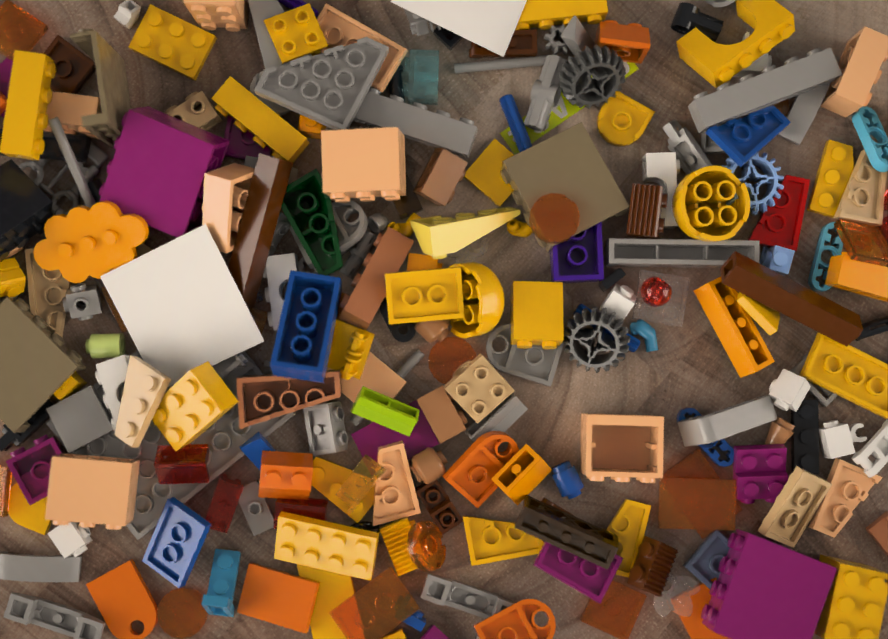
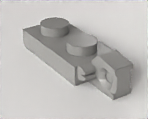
[662,119,713,175]

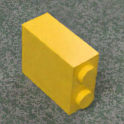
[510,281,564,349]

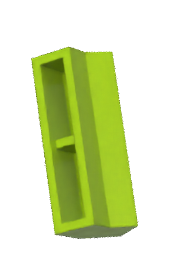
[351,386,420,437]

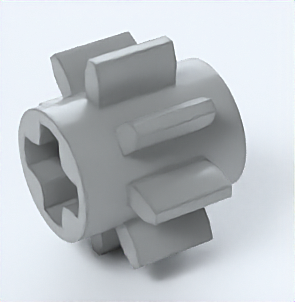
[544,24,568,55]

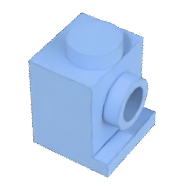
[760,245,795,276]

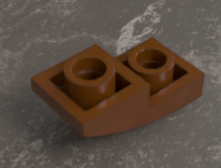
[415,479,463,534]

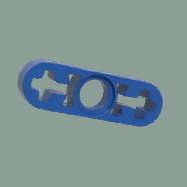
[677,408,734,467]

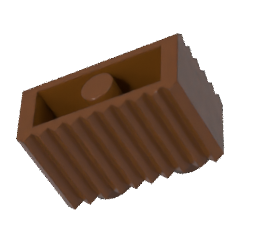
[626,184,668,239]
[627,536,678,597]

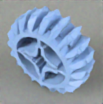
[721,152,784,215]

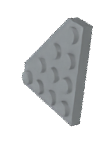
[254,37,389,130]

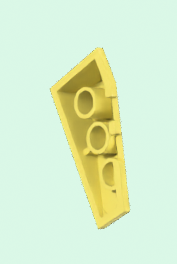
[410,207,520,259]

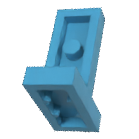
[201,549,241,617]

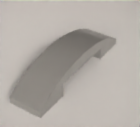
[777,49,839,145]
[0,551,82,582]
[420,573,515,619]
[4,592,105,639]

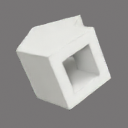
[114,0,141,30]

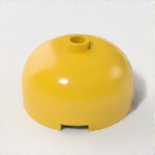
[672,166,750,242]
[448,262,504,338]

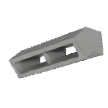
[465,393,528,442]

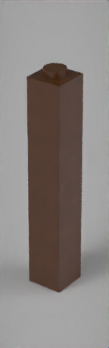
[228,153,293,308]
[720,251,863,346]

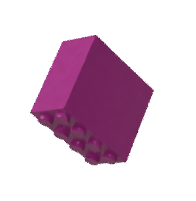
[99,106,230,238]
[701,529,837,639]

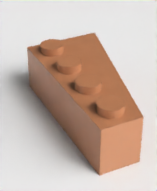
[338,227,414,330]
[236,369,341,429]

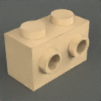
[165,91,223,131]

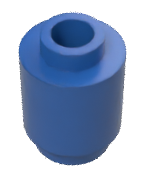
[551,460,584,500]

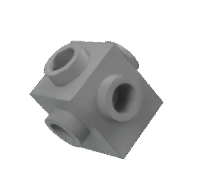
[62,283,103,321]

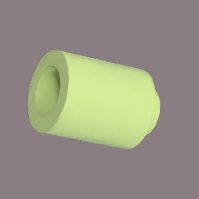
[85,333,126,358]

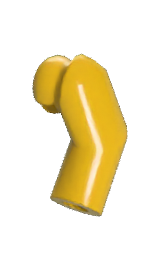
[387,212,421,237]
[507,218,535,237]

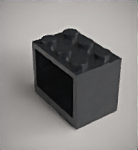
[0,159,53,262]

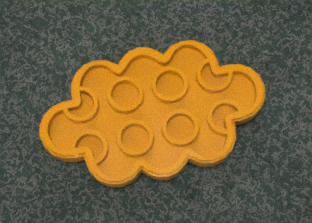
[33,200,149,283]

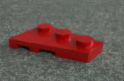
[747,175,810,252]

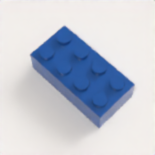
[270,270,342,383]

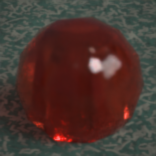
[640,276,672,307]

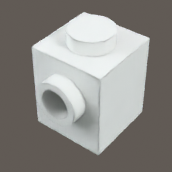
[599,283,637,320]
[769,369,811,412]
[47,522,93,558]

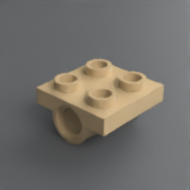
[444,353,515,424]

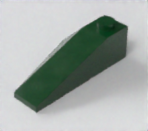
[281,169,344,276]

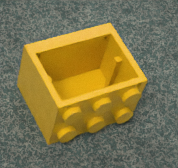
[814,554,888,639]

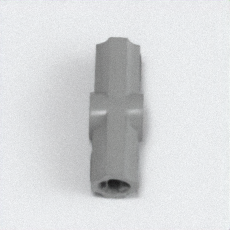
[524,54,568,131]

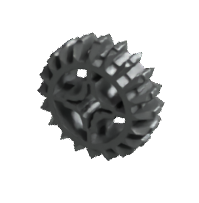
[559,44,626,109]
[563,306,630,373]

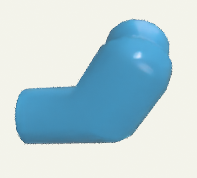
[630,320,658,352]

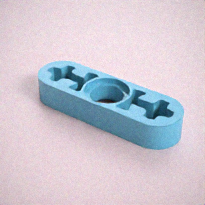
[852,106,888,172]
[808,222,846,292]

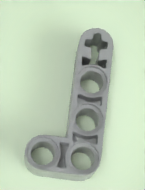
[677,395,777,447]

